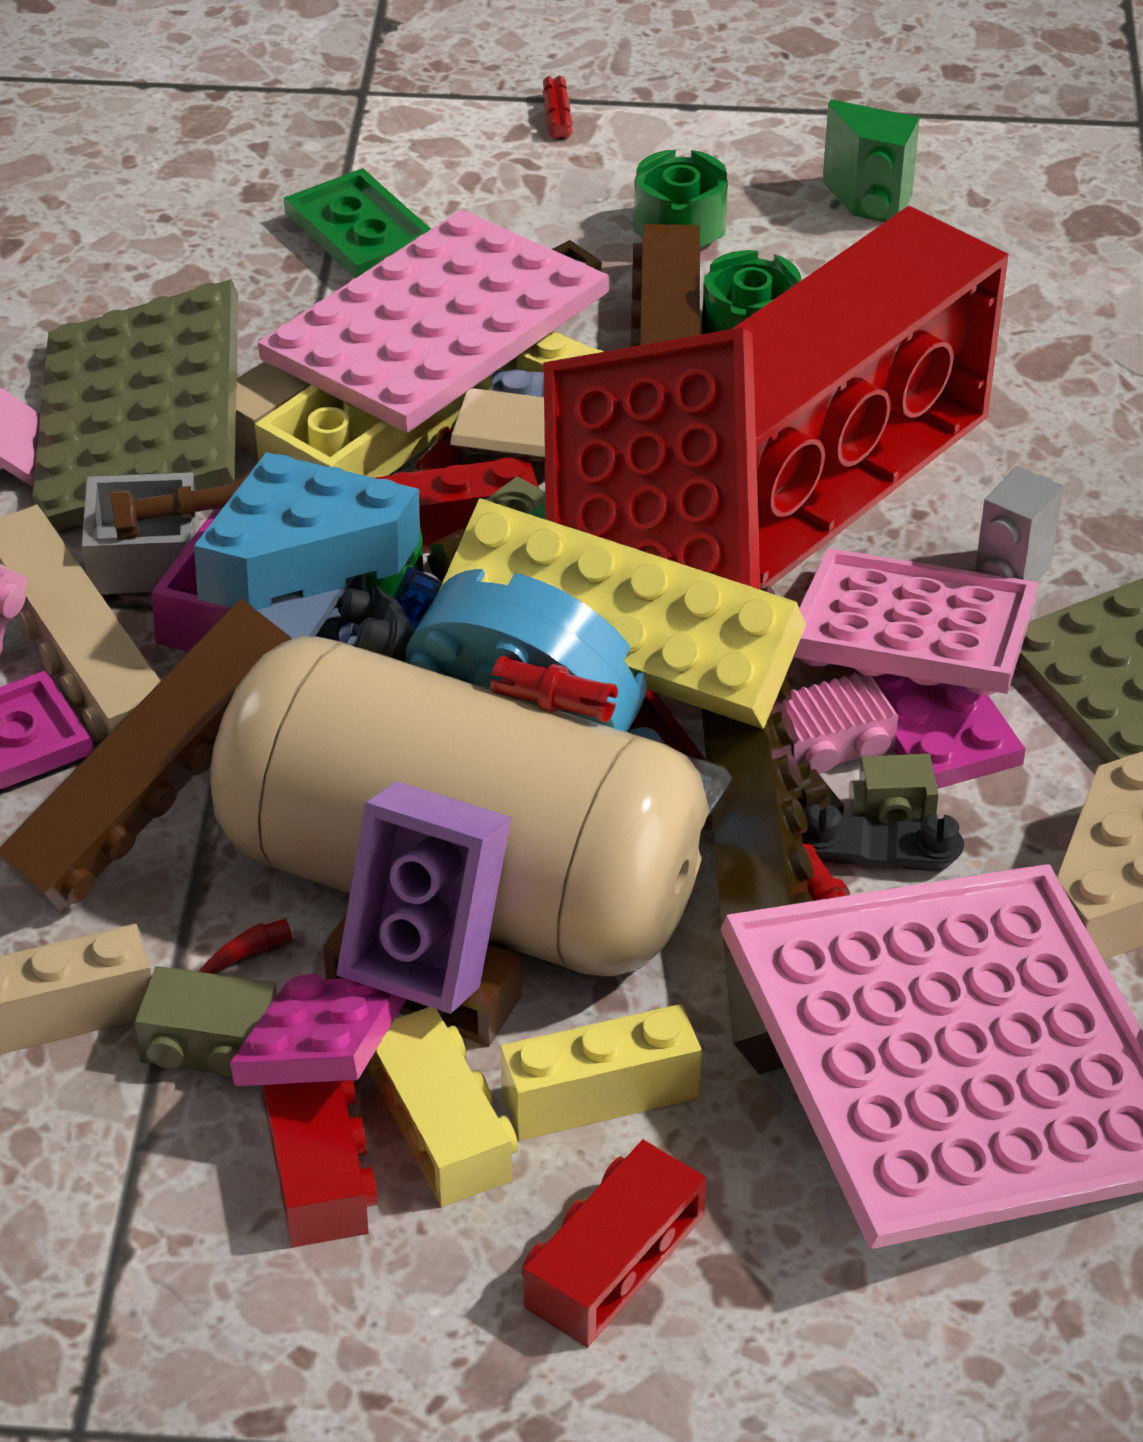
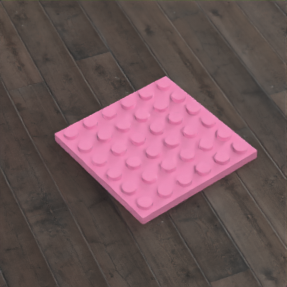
[720,864,1143,1249]

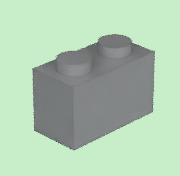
[975,466,1063,582]

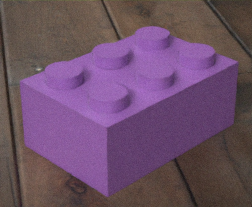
[336,781,512,1014]

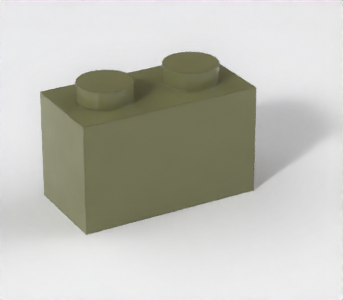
[135,966,277,1077]

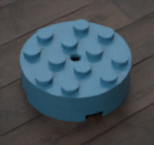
[406,569,647,732]

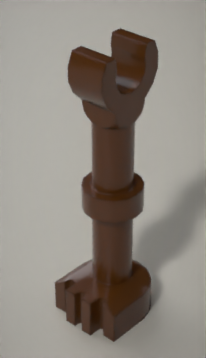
[110,470,252,539]

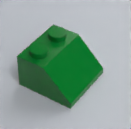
[822,99,920,222]

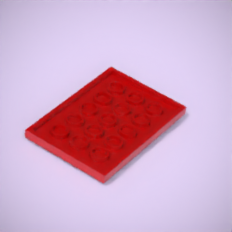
[543,327,760,589]

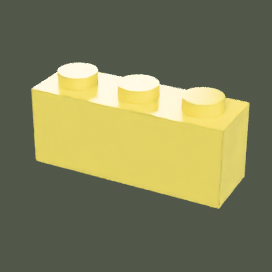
[500,1004,702,1141]
[367,1007,518,1207]

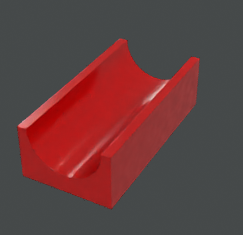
[733,205,1009,588]

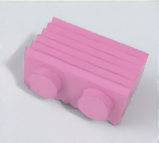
[786,673,898,774]

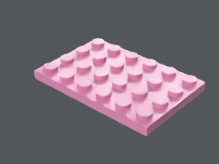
[257,210,609,433]

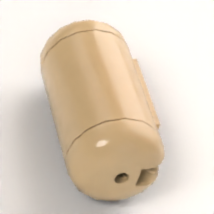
[210,636,709,976]

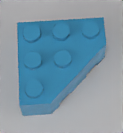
[194,452,420,610]

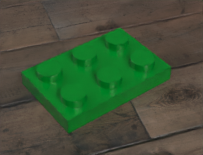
[284,168,431,278]

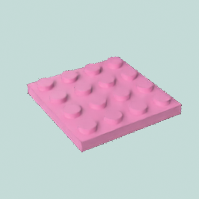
[793,548,1038,695]

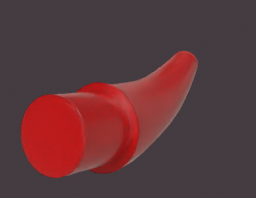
[198,918,292,974]

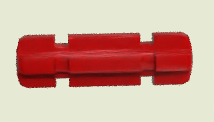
[542,75,572,139]

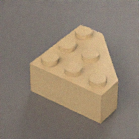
[1057,752,1143,960]

